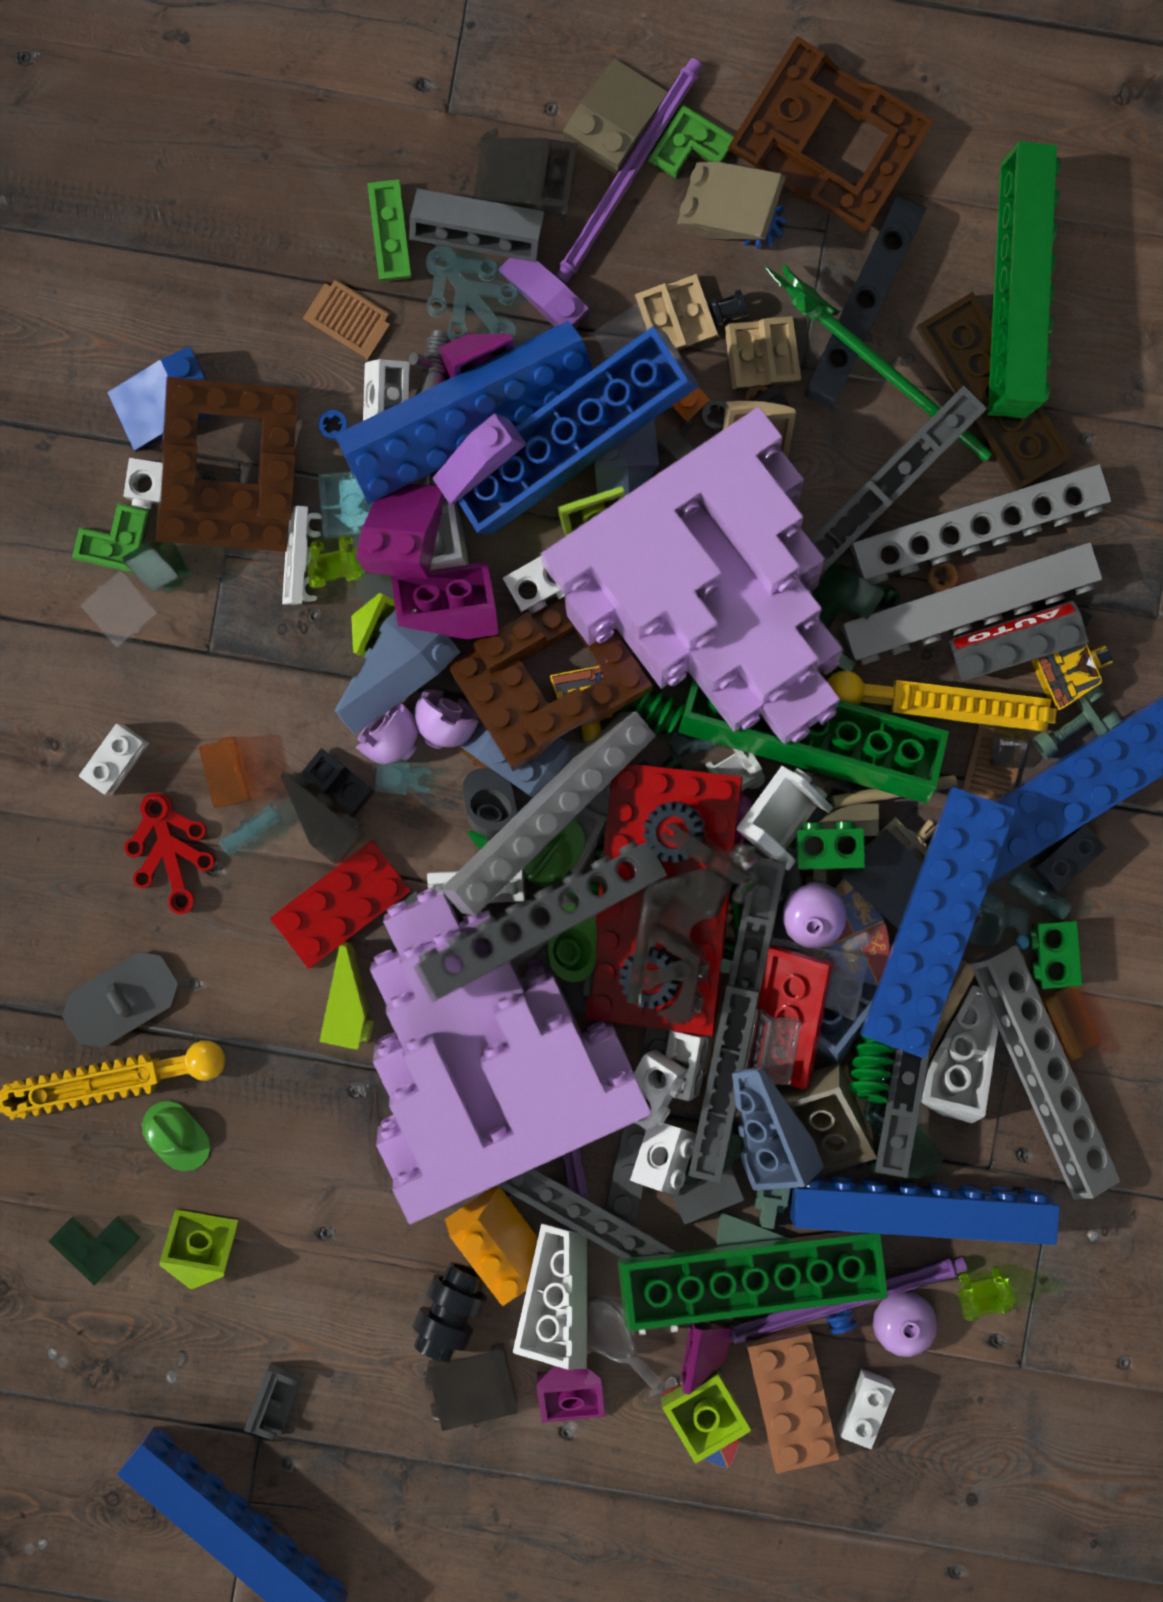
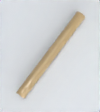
[831,775,957,808]

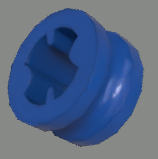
[318,410,348,440]
[825,1309,857,1334]

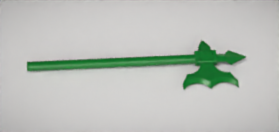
[764,264,993,462]

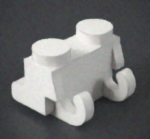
[705,748,765,791]

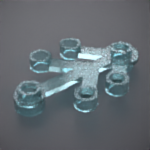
[426,246,517,342]

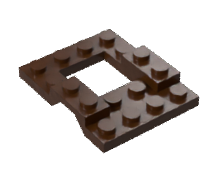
[728,36,934,234]
[156,377,299,552]
[447,597,653,771]

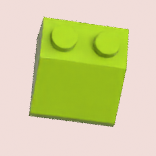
[661,1369,751,1464]

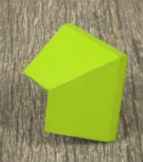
[351,593,395,657]
[160,1209,238,1290]

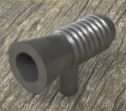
[409,330,451,395]

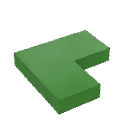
[648,104,734,178]
[72,503,151,574]

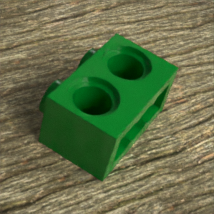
[795,822,865,869]
[1028,920,1082,989]

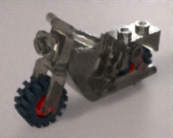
[619,801,761,1025]

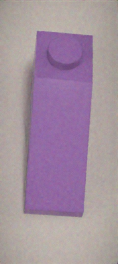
[498,258,589,329]
[432,414,526,505]

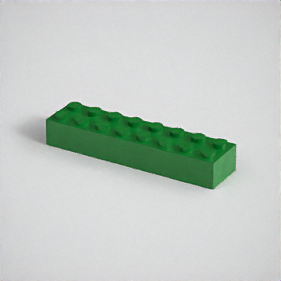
[988,141,1061,418]
[678,678,949,804]
[617,1231,888,1331]

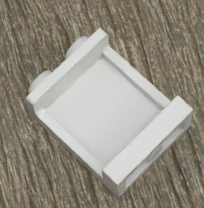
[736,766,833,871]

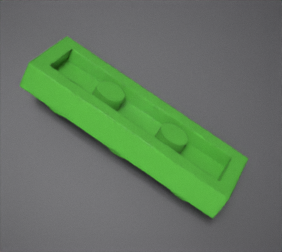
[367,179,412,282]

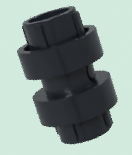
[412,1262,487,1363]

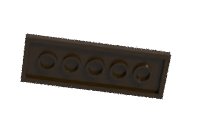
[916,292,1073,491]

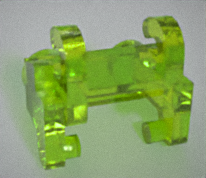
[307,534,366,589]
[957,1266,1016,1321]

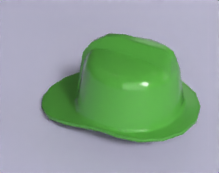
[524,819,585,886]
[545,904,597,983]
[142,1101,210,1172]

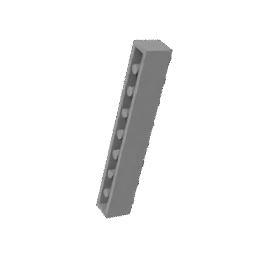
[840,542,1102,666]
[441,712,656,916]

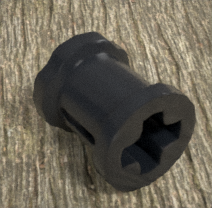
[709,289,749,327]

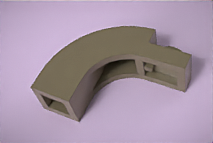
[804,804,879,885]

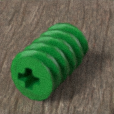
[622,681,685,740]
[848,1033,897,1103]

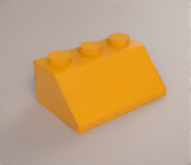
[445,1185,538,1306]

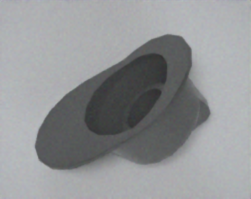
[463,768,517,841]

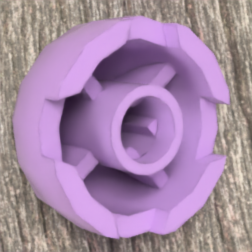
[414,689,479,749]
[356,702,418,765]
[782,881,847,949]
[872,1291,938,1357]

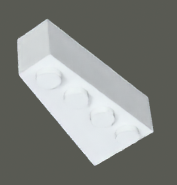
[513,1224,587,1370]

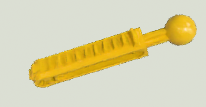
[827,670,1057,732]
[0,1040,225,1120]

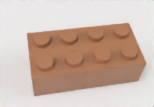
[745,1325,839,1474]

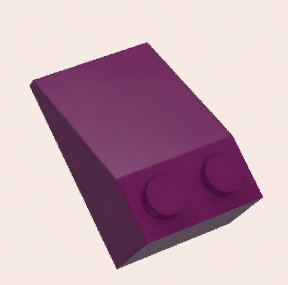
[356,484,445,579]
[391,562,499,639]

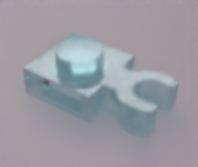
[374,762,432,795]

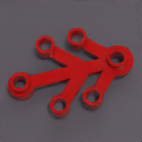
[124,792,215,914]

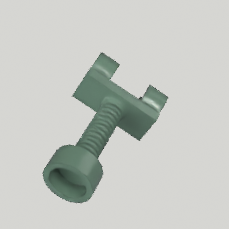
[1032,685,1122,759]

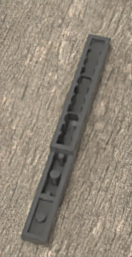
[810,386,987,573]
[688,856,787,1183]
[875,1038,933,1178]

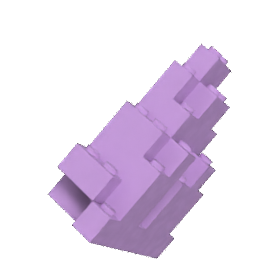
[541,406,843,745]
[370,888,651,1225]

